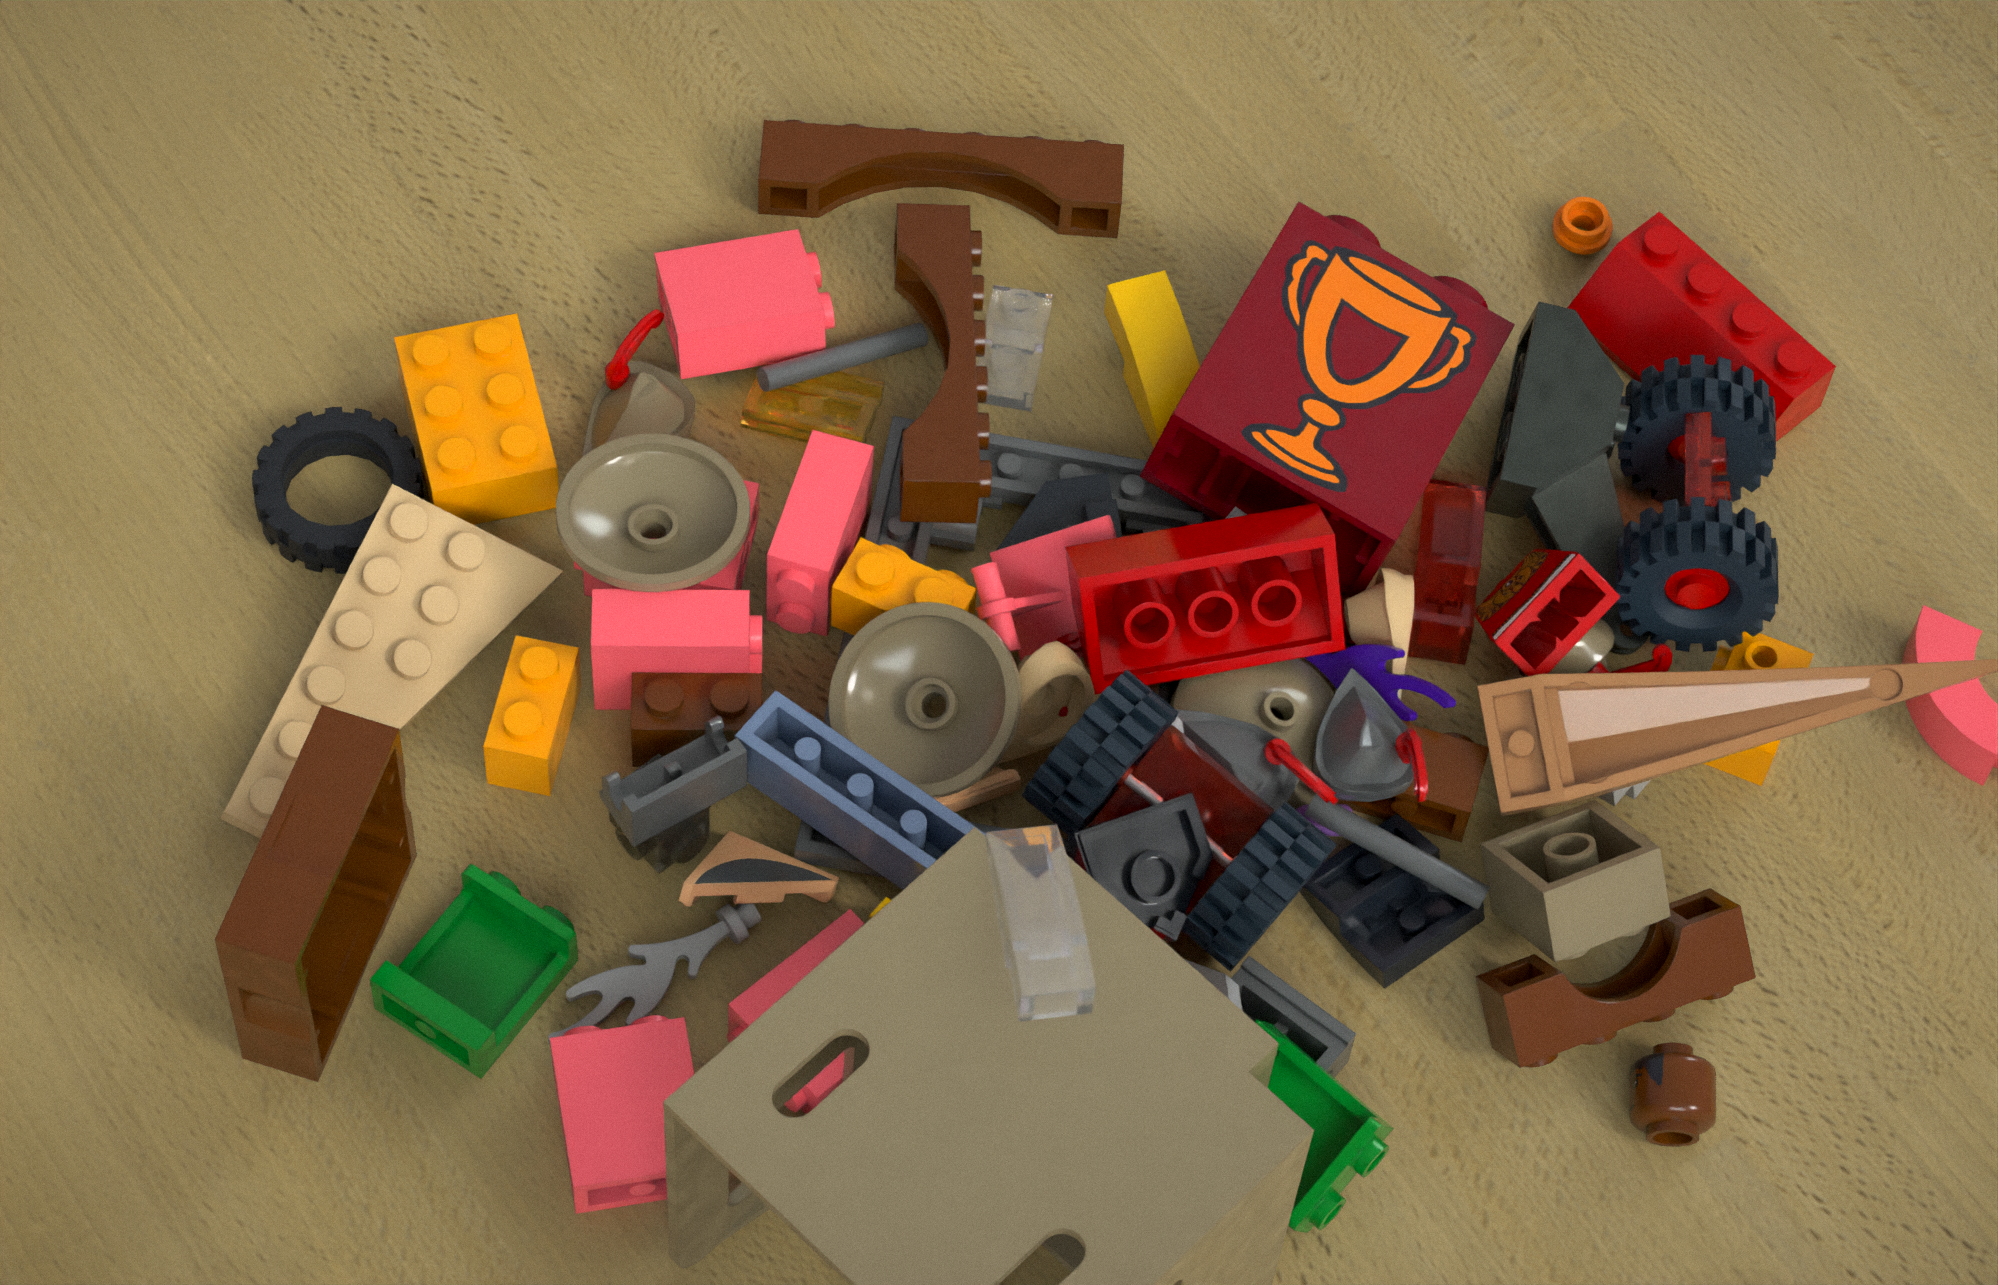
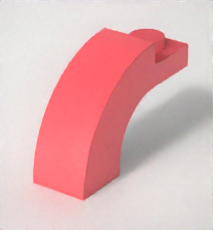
[1902,605,1998,786]

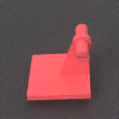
[970,515,1117,661]

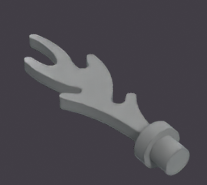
[548,903,762,1044]

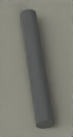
[757,323,928,392]
[1304,794,1490,910]

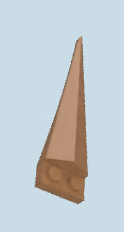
[1477,659,1998,816]

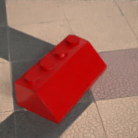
[1567,211,1836,442]
[1065,503,1345,695]

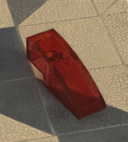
[1407,479,1487,665]

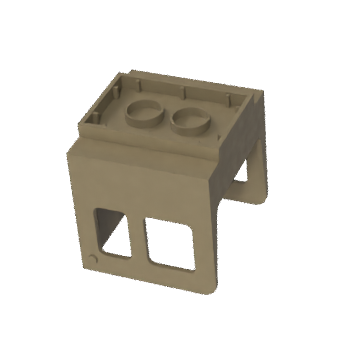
[663,827,1314,1285]

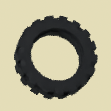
[252,407,424,574]

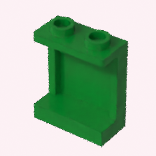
[369,864,578,1079]
[1255,1019,1394,1233]

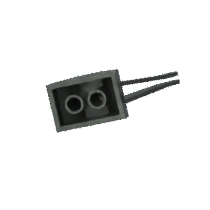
[1481,302,1650,655]

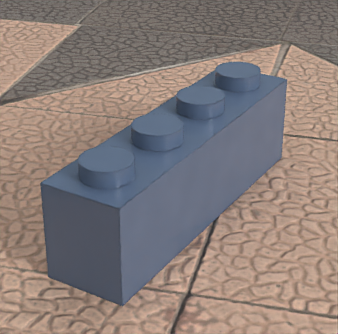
[735,690,987,890]

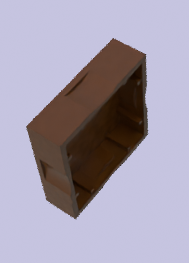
[215,705,417,1082]

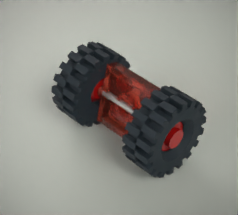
[1616,355,1779,652]
[1022,670,1337,972]

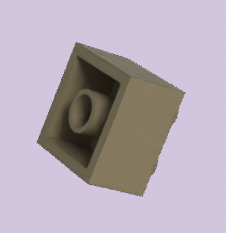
[1480,800,1671,962]

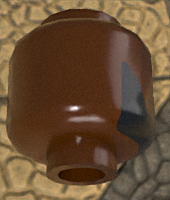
[1629,1042,1716,1147]

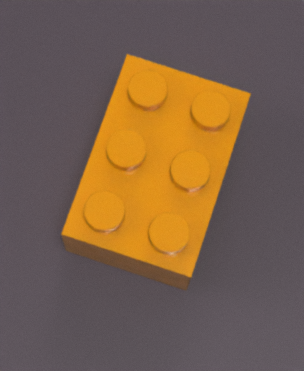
[394,313,559,525]

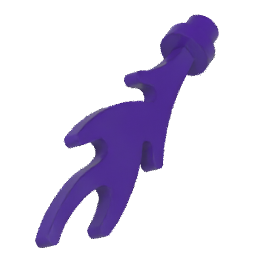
[1304,644,1456,721]

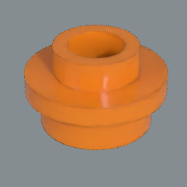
[1552,197,1613,255]

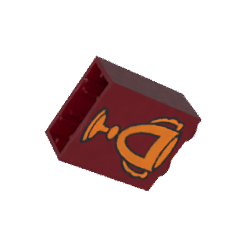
[1139,201,1515,597]

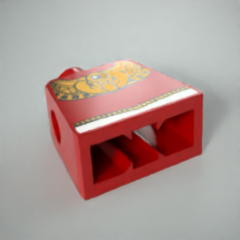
[1473,549,1621,677]

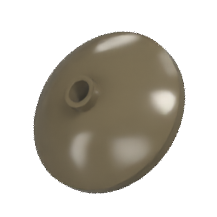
[556,434,750,592]
[828,602,1022,798]
[1168,658,1335,810]

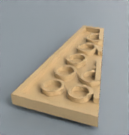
[220,484,563,839]

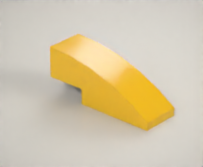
[1104,270,1200,448]

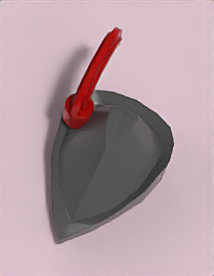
[1312,668,1428,802]
[1171,709,1339,832]

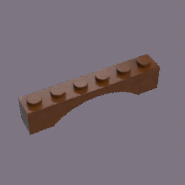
[758,120,1124,238]
[893,203,992,524]

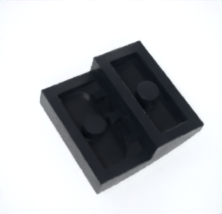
[1300,813,1485,989]

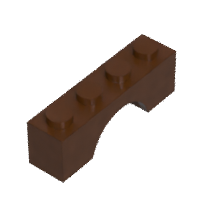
[1475,888,1756,1068]

